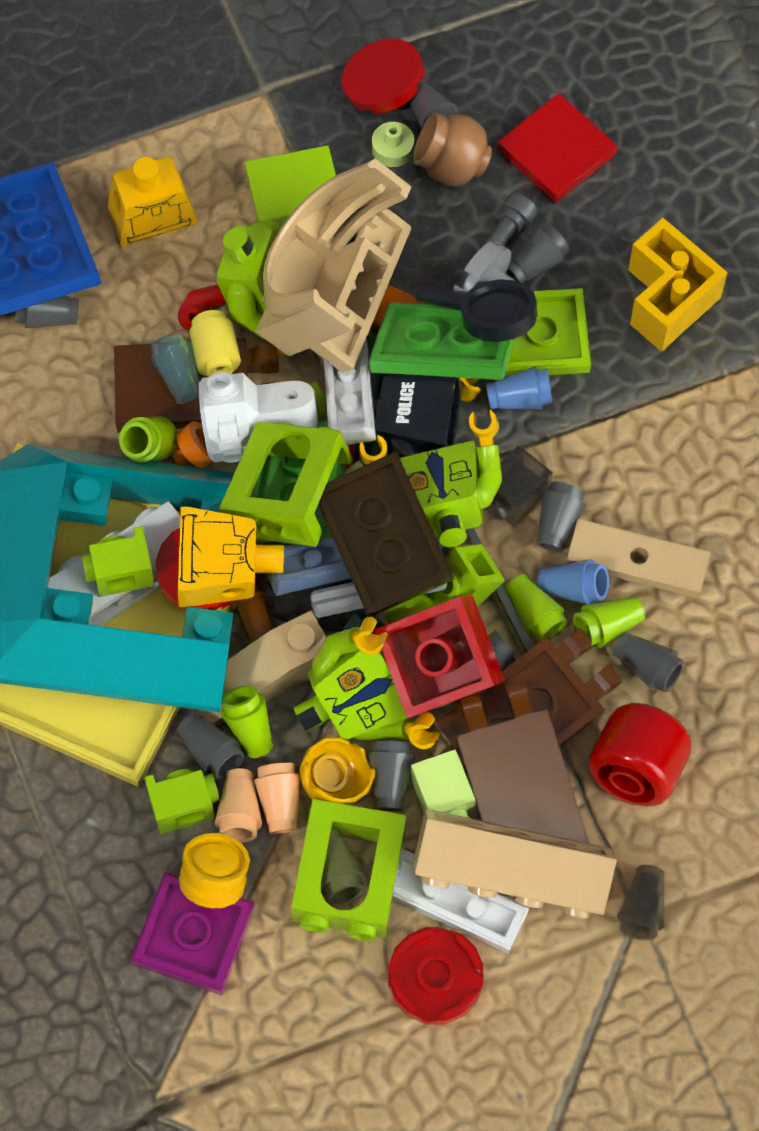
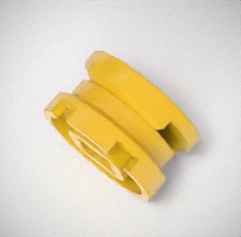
[179,833,250,908]

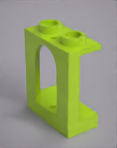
[219,422,352,547]
[291,799,407,941]

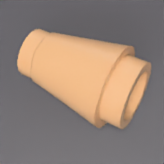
[254,763,300,834]
[215,768,262,843]

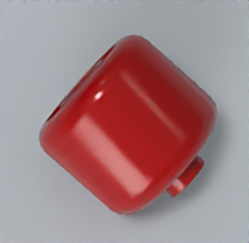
[589,703,691,807]

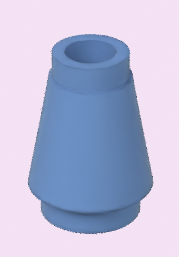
[486,366,553,410]
[537,559,609,604]

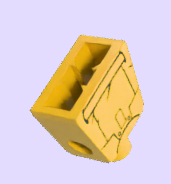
[107,157,199,247]
[178,507,284,607]

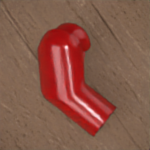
[178,284,226,331]

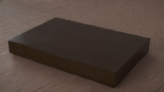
[318,451,454,617]

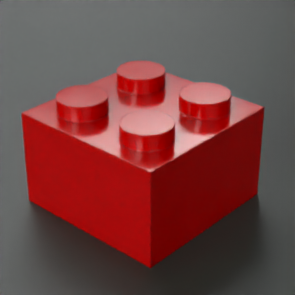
[374,594,505,719]

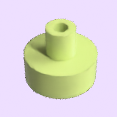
[372,122,414,167]

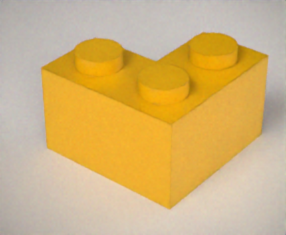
[628,218,728,352]

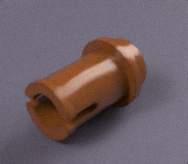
[231,585,274,644]

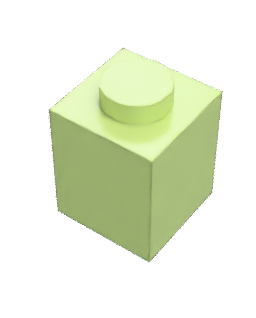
[410,749,476,818]

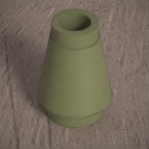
[321,829,366,904]

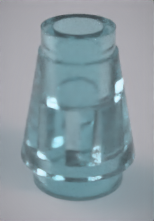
[150,334,199,404]

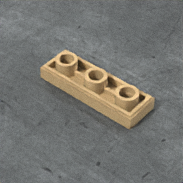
[566,519,711,599]

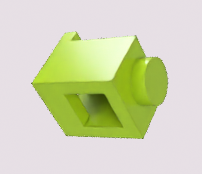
[81,526,154,597]
[429,544,505,607]
[144,769,220,835]

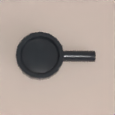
[416,279,538,342]

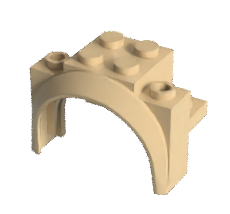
[255,158,412,373]

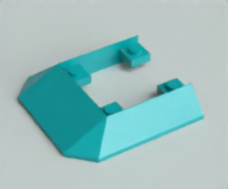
[0,444,235,712]

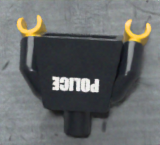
[373,374,481,458]

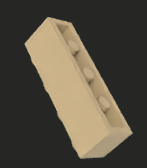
[412,809,617,918]

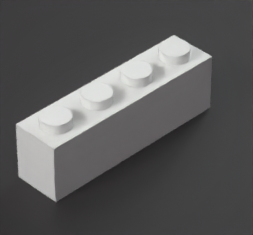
[48,501,181,626]

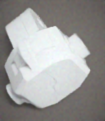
[199,372,318,463]

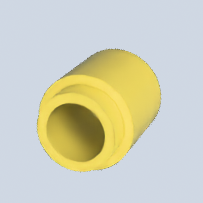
[189,310,241,376]

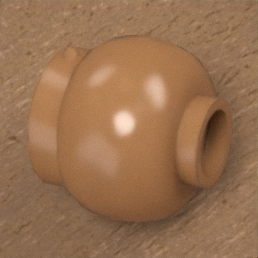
[413,112,492,187]

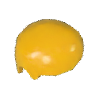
[299,737,375,805]

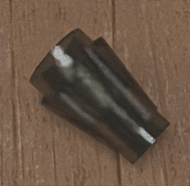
[617,865,665,940]

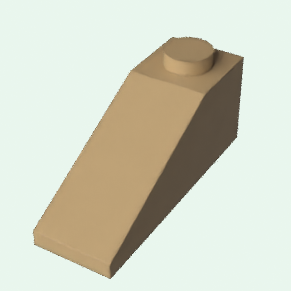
[200,610,326,726]

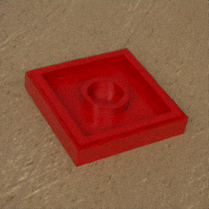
[497,93,618,204]

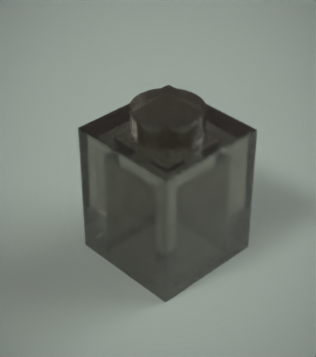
[485,445,553,527]

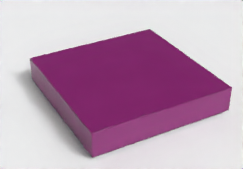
[130,872,255,995]

